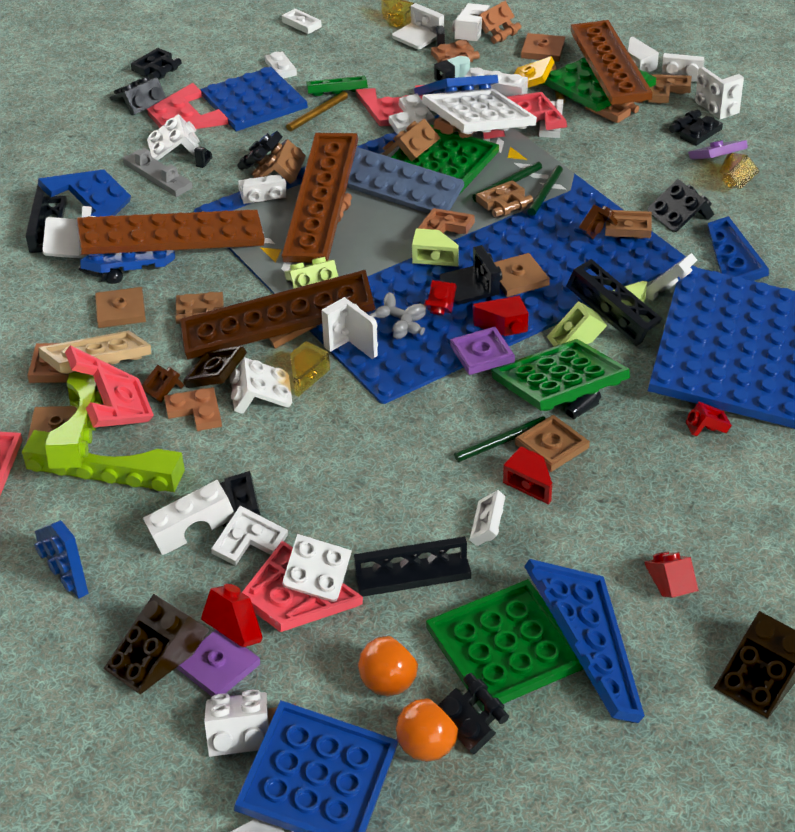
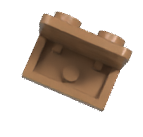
[381,118,440,162]
[252,139,306,184]

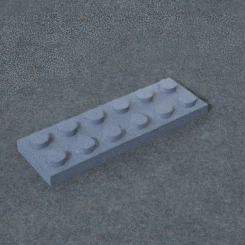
[347,147,464,214]

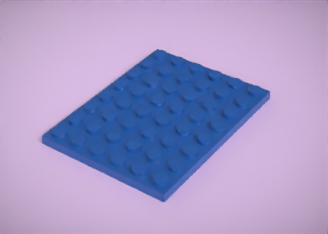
[648,266,795,429]

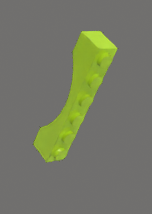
[45,371,103,469]
[22,430,185,492]

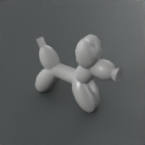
[369,292,426,339]

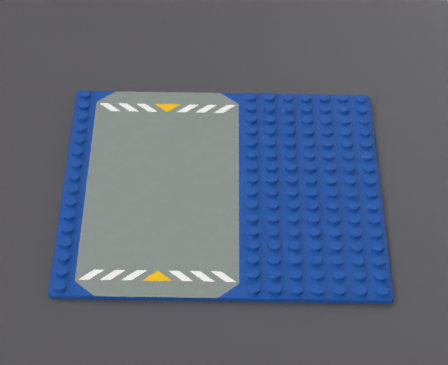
[194,115,686,404]

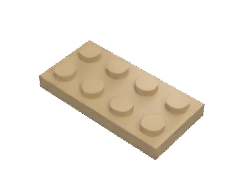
[39,330,151,374]

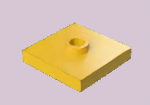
[514,56,554,88]

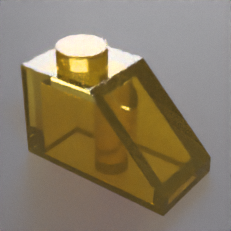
[381,0,415,28]
[719,153,760,189]
[290,341,330,397]

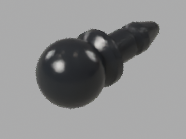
[78,266,123,284]

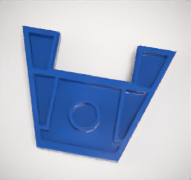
[38,169,131,217]

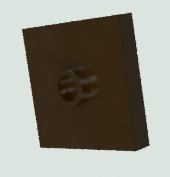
[183,346,247,388]

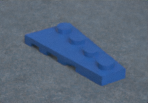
[708,216,769,281]

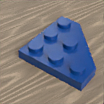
[414,75,499,96]
[80,250,175,273]
[34,520,89,599]

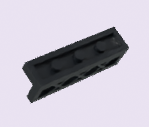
[25,184,67,253]
[566,259,662,346]
[354,536,471,597]

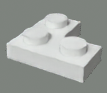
[389,93,435,134]
[211,506,288,566]

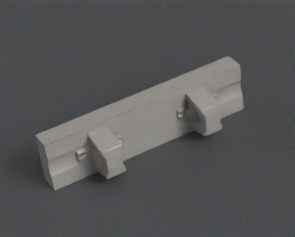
[123,148,193,197]

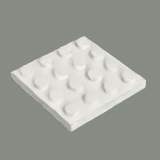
[422,89,537,134]

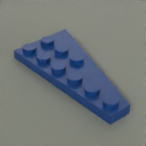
[524,559,645,723]

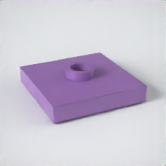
[688,140,748,160]
[450,327,515,375]
[176,630,260,696]

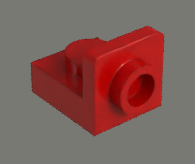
[424,280,457,316]
[686,402,732,436]

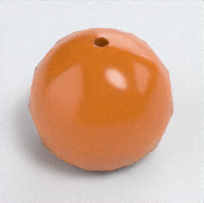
[358,636,418,697]
[396,698,458,762]

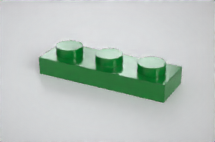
[306,76,368,96]

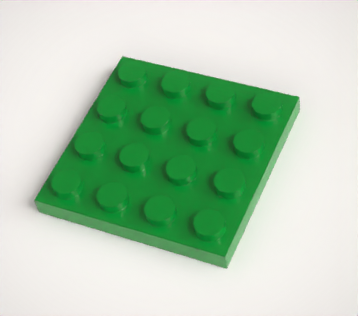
[542,57,656,112]
[391,124,499,195]
[491,339,630,411]
[426,579,583,711]

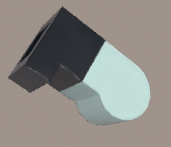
[434,56,470,81]

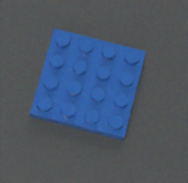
[200,67,308,131]
[234,700,398,832]

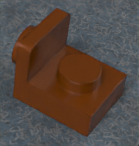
[579,205,618,239]
[142,364,184,403]

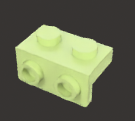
[284,257,338,289]

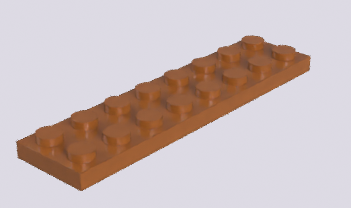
[571,20,653,105]
[282,133,358,263]
[77,209,265,255]

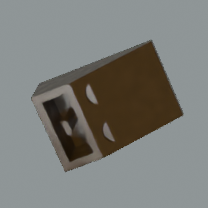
[103,594,209,695]
[714,611,795,719]

